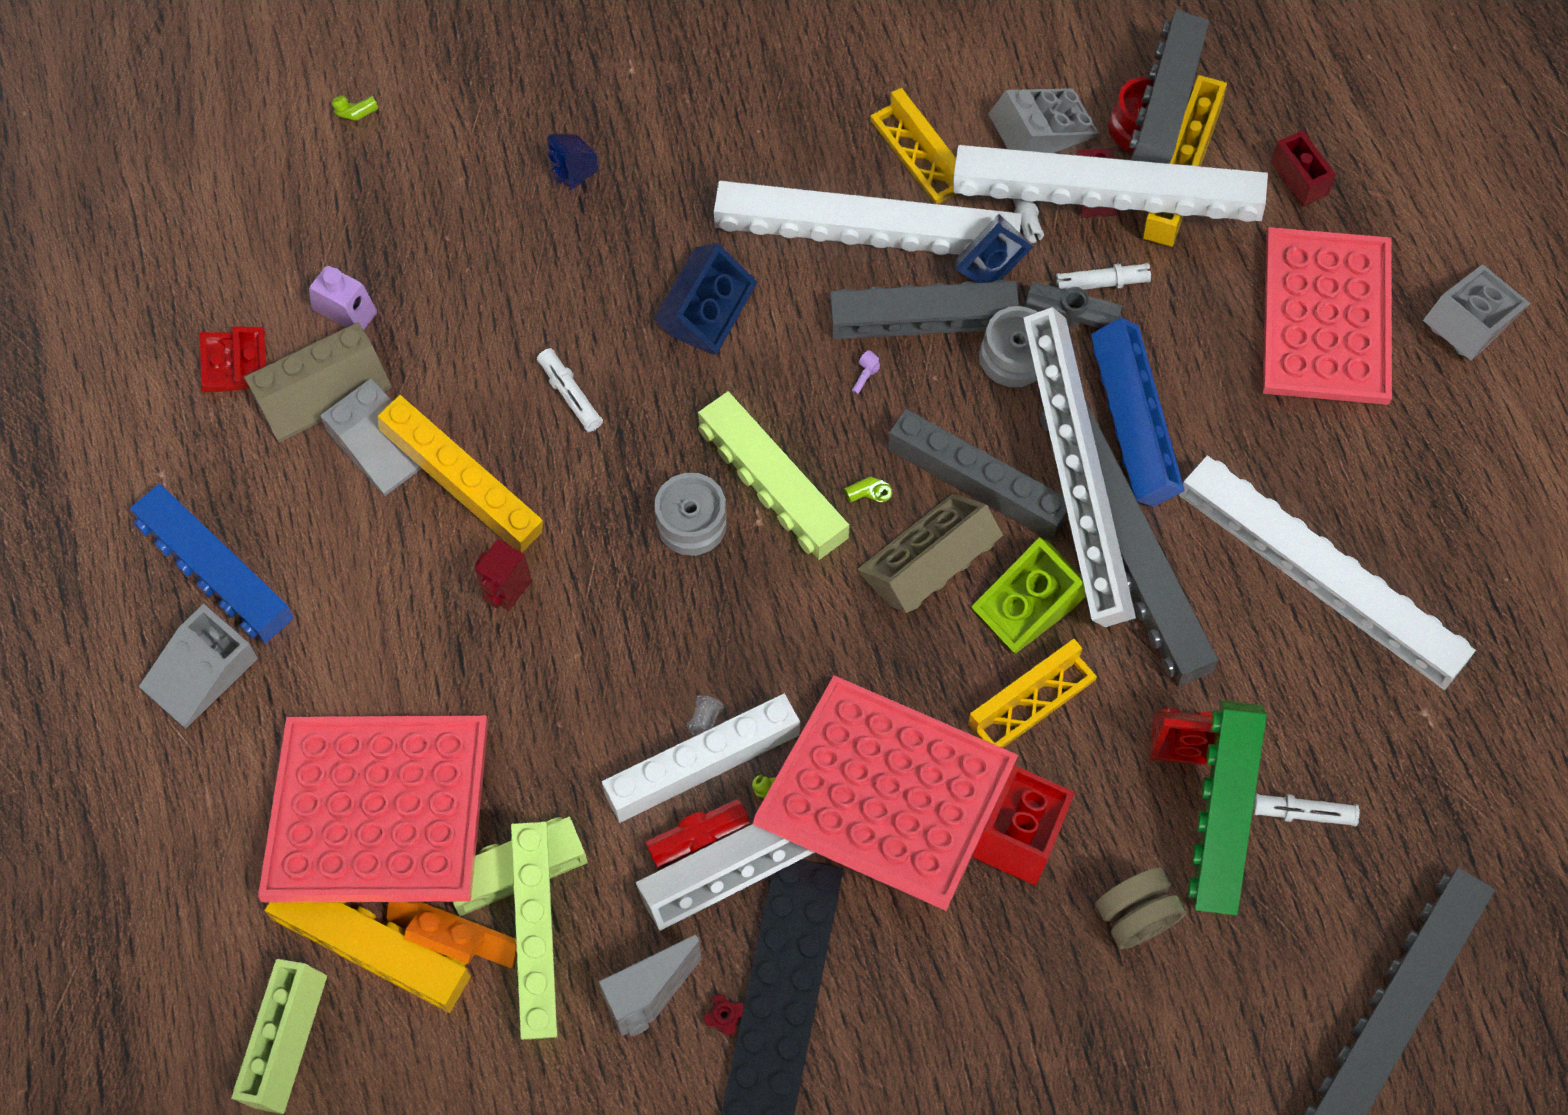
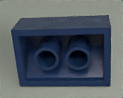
[654,243,757,355]

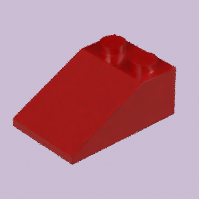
[1150,708,1216,766]
[972,765,1075,886]

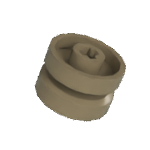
[1095,868,1187,949]

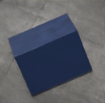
[956,214,1034,283]

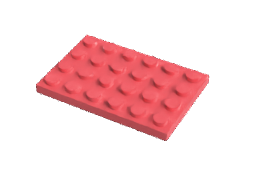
[1263,227,1392,405]

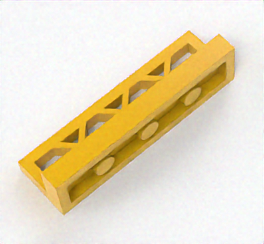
[870,88,958,204]
[968,639,1097,748]

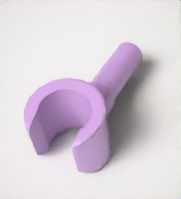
[852,350,880,395]

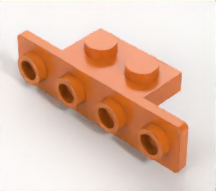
[387,902,517,968]

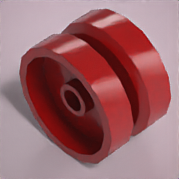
[1108,77,1152,153]

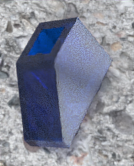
[546,134,599,190]

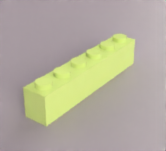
[698,391,849,560]
[511,822,557,1040]

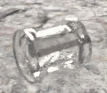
[686,695,724,735]

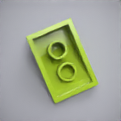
[972,537,1086,653]

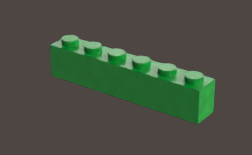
[1187,700,1267,915]

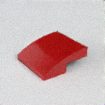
[199,326,266,392]

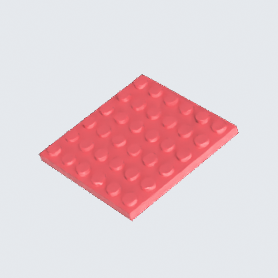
[753,675,1018,911]
[258,716,488,902]

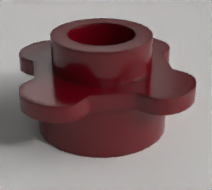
[704,994,744,1036]

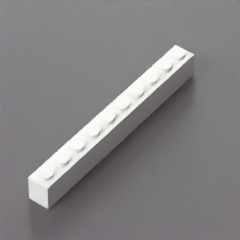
[954,145,1268,222]
[714,181,1022,255]
[1023,307,1136,627]
[1179,456,1476,690]

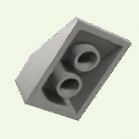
[1423,264,1530,360]
[320,379,422,496]
[599,935,702,1036]

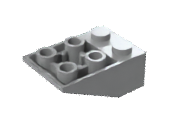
[988,89,1099,153]
[139,604,258,729]

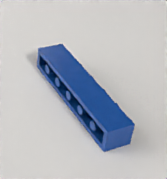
[1091,317,1185,507]
[130,483,294,644]

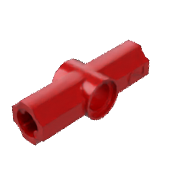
[645,799,751,870]

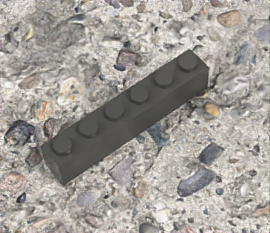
[1129,9,1210,164]
[830,280,1019,340]
[888,409,1069,542]

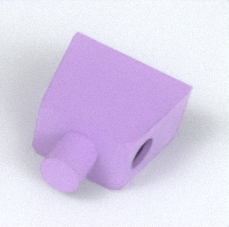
[309,266,377,330]

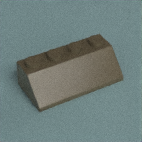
[245,322,392,443]
[857,493,1003,613]

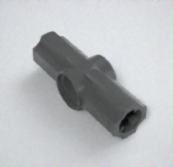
[1025,281,1123,329]

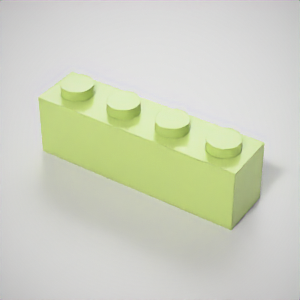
[453,817,588,916]
[231,959,327,1114]

